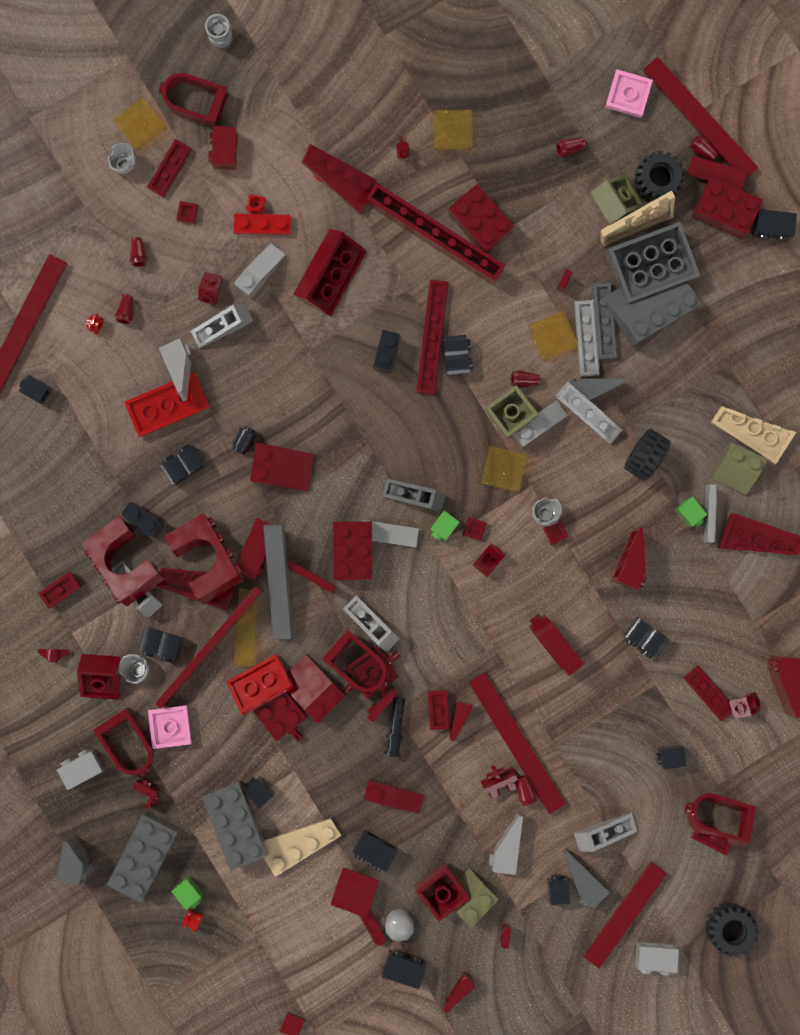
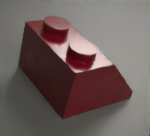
[77,654,121,699]
[414,862,470,922]

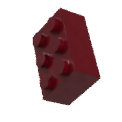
[691,177,763,240]
[447,184,515,254]
[333,521,372,580]

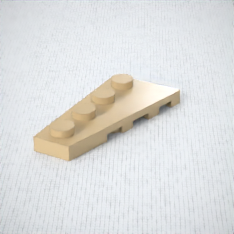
[601,191,675,246]
[710,406,796,465]
[263,818,341,877]

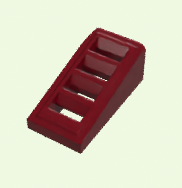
[449,701,473,741]
[443,971,475,1013]

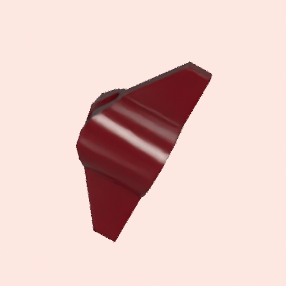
[396,136,410,159]
[37,649,69,663]

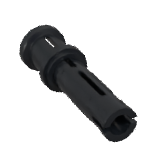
[384,697,406,757]

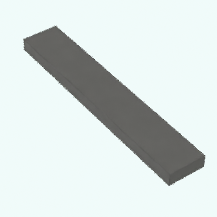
[264,524,294,639]

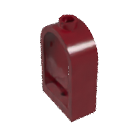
[159,73,229,127]
[529,614,584,676]
[322,630,389,692]
[93,707,155,777]
[684,793,756,847]

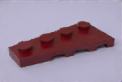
[301,144,377,215]
[718,512,800,556]
[155,568,238,612]

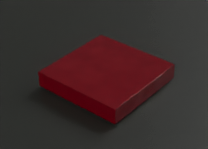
[330,867,380,918]

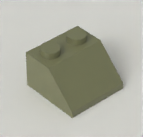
[591,174,645,225]
[485,385,539,438]
[711,443,767,495]
[454,868,499,928]

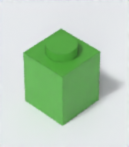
[674,497,707,527]
[430,511,459,541]
[171,876,204,910]

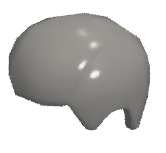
[108,143,137,174]
[532,497,562,526]
[118,654,150,684]
[385,909,414,942]

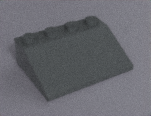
[605,222,700,303]
[602,282,701,347]

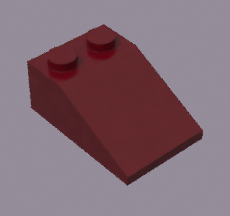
[250,443,315,492]
[611,527,647,590]
[287,654,346,724]
[767,655,800,718]

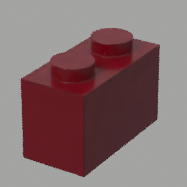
[208,126,238,170]

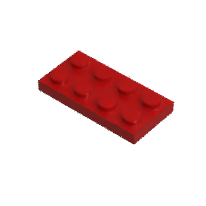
[124,372,210,438]

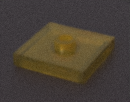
[113,97,166,151]
[434,110,472,150]
[528,311,578,361]
[481,446,527,492]

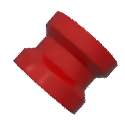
[181,908,204,933]

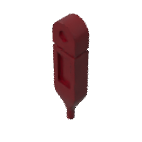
[360,909,385,946]

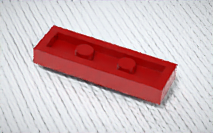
[233,213,291,235]

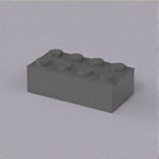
[202,781,269,871]
[107,811,180,903]

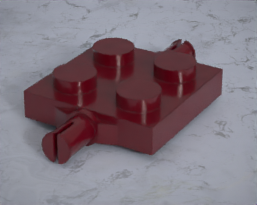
[343,646,401,699]
[253,691,307,742]

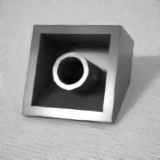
[56,835,93,885]

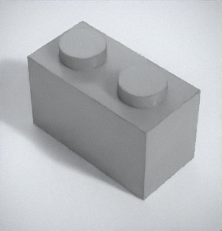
[57,749,106,790]
[635,942,679,975]

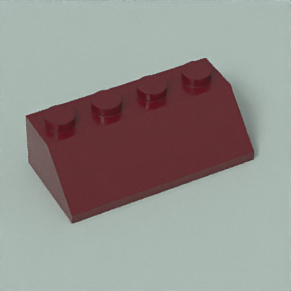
[293,228,367,317]

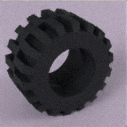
[634,151,685,202]
[624,428,671,481]
[705,903,759,957]

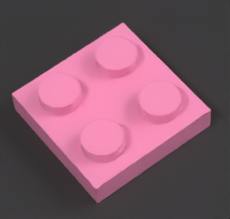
[605,69,653,118]
[148,705,192,749]

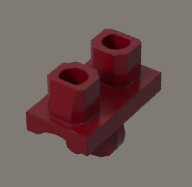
[480,765,518,799]

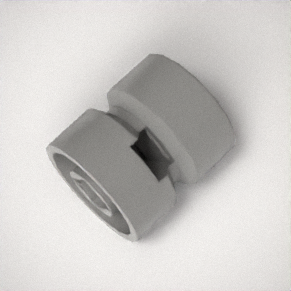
[205,14,233,48]

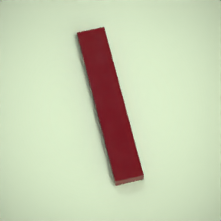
[416,279,449,395]
[583,861,667,969]

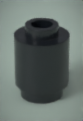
[231,425,257,455]

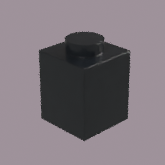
[19,374,52,405]
[655,745,687,769]
[244,776,275,809]
[547,874,570,905]

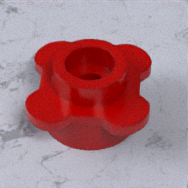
[246,194,267,214]
[86,314,104,335]

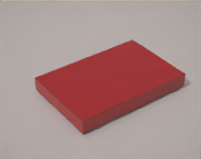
[226,654,294,716]

